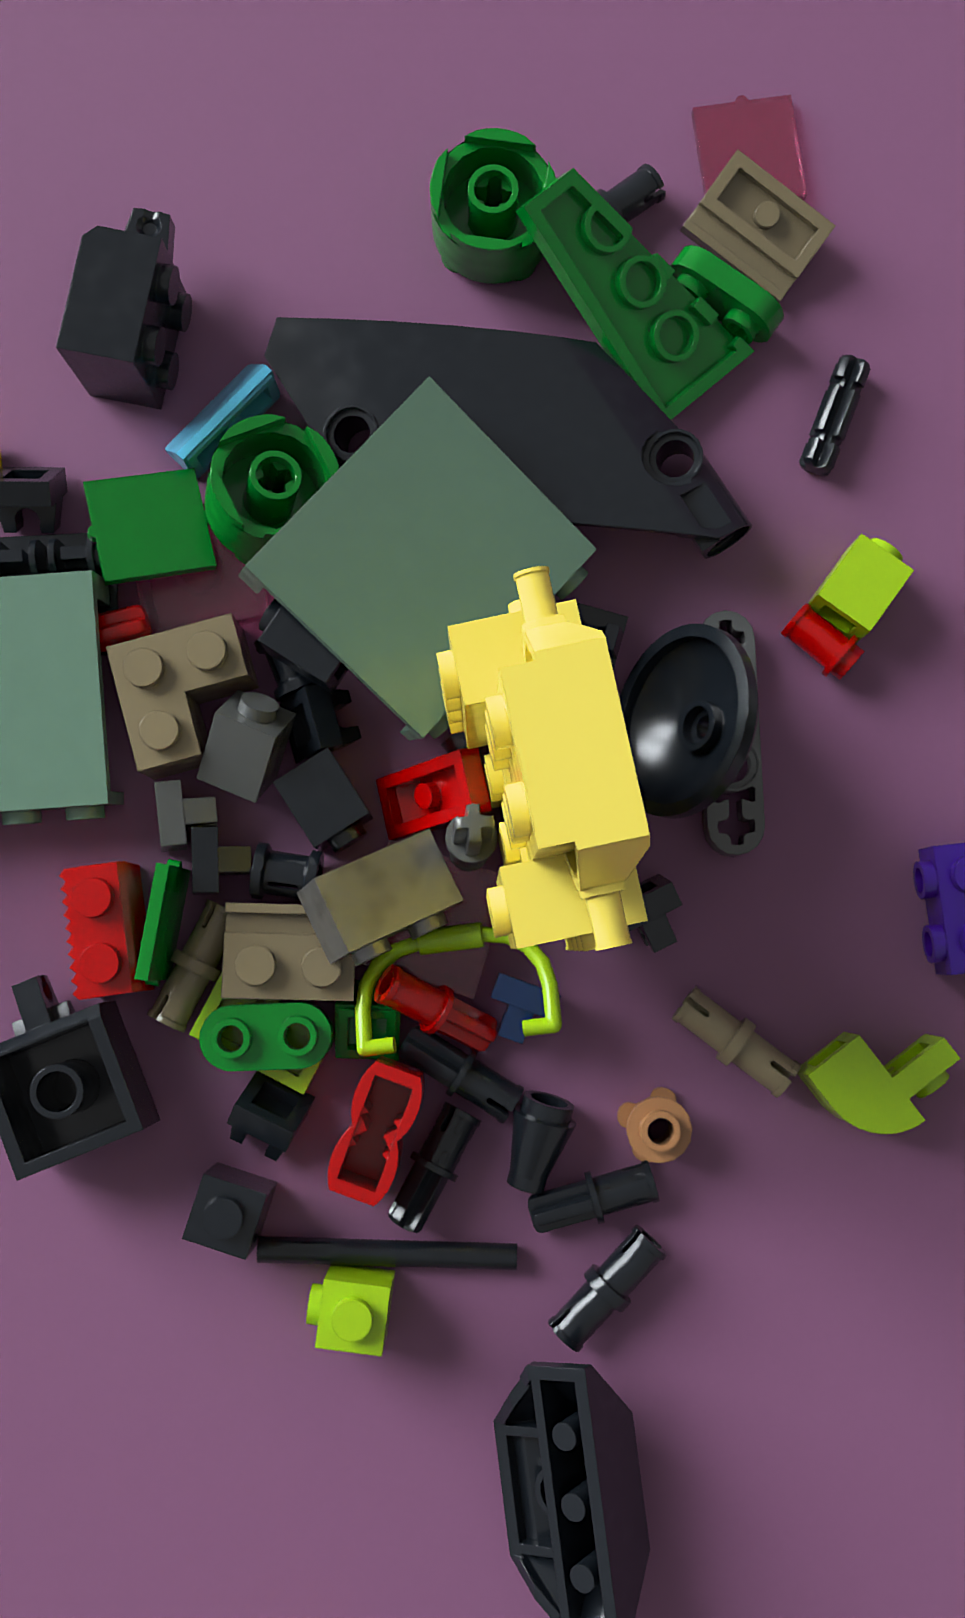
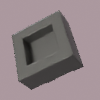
[154,780,218,852]

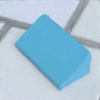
[165,364,280,478]

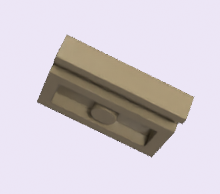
[680,149,836,302]
[221,902,355,1002]

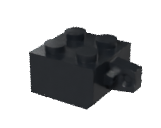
[56,208,192,410]
[0,975,160,1181]

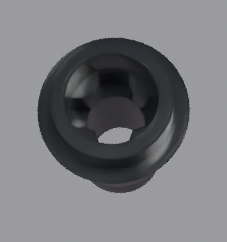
[507,1090,576,1194]

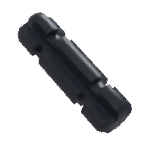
[799,354,871,476]

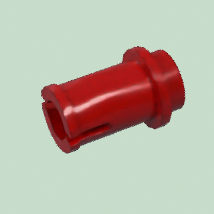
[781,603,865,680]

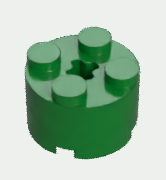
[430,128,556,284]
[204,414,339,565]

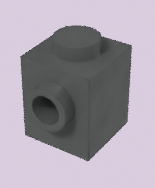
[197,690,297,803]

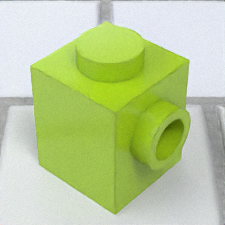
[306,1265,395,1357]

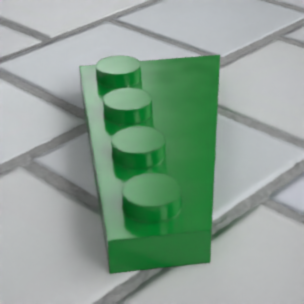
[515,168,754,420]

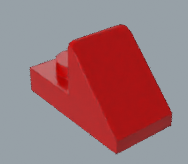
[376,747,492,840]

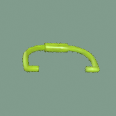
[355,921,562,1057]

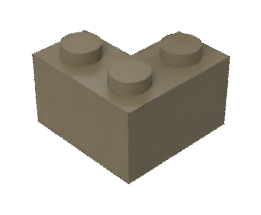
[106,613,259,780]

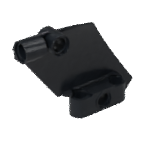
[264,317,752,559]

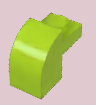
[797,1032,961,1134]

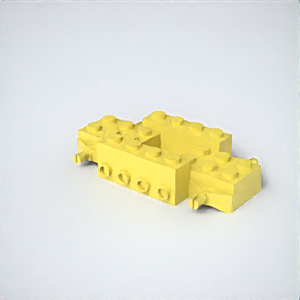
[436,566,650,951]

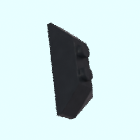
[493,1361,650,1618]

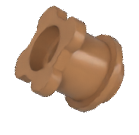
[617,1087,692,1163]

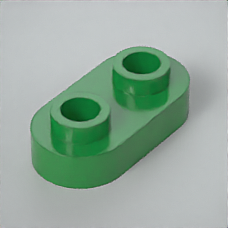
[670,245,784,344]
[199,1002,334,1071]

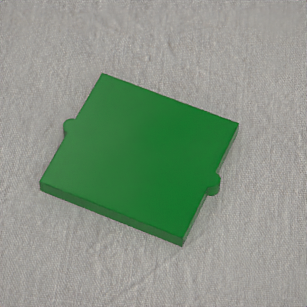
[83,468,217,586]
[134,859,191,987]

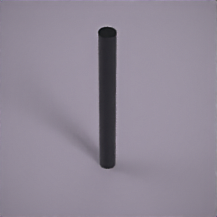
[257,1236,517,1270]

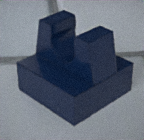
[490,972,561,1044]

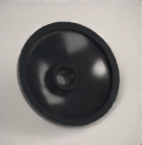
[619,624,759,819]

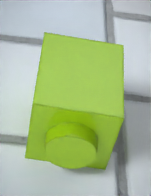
[808,533,914,643]

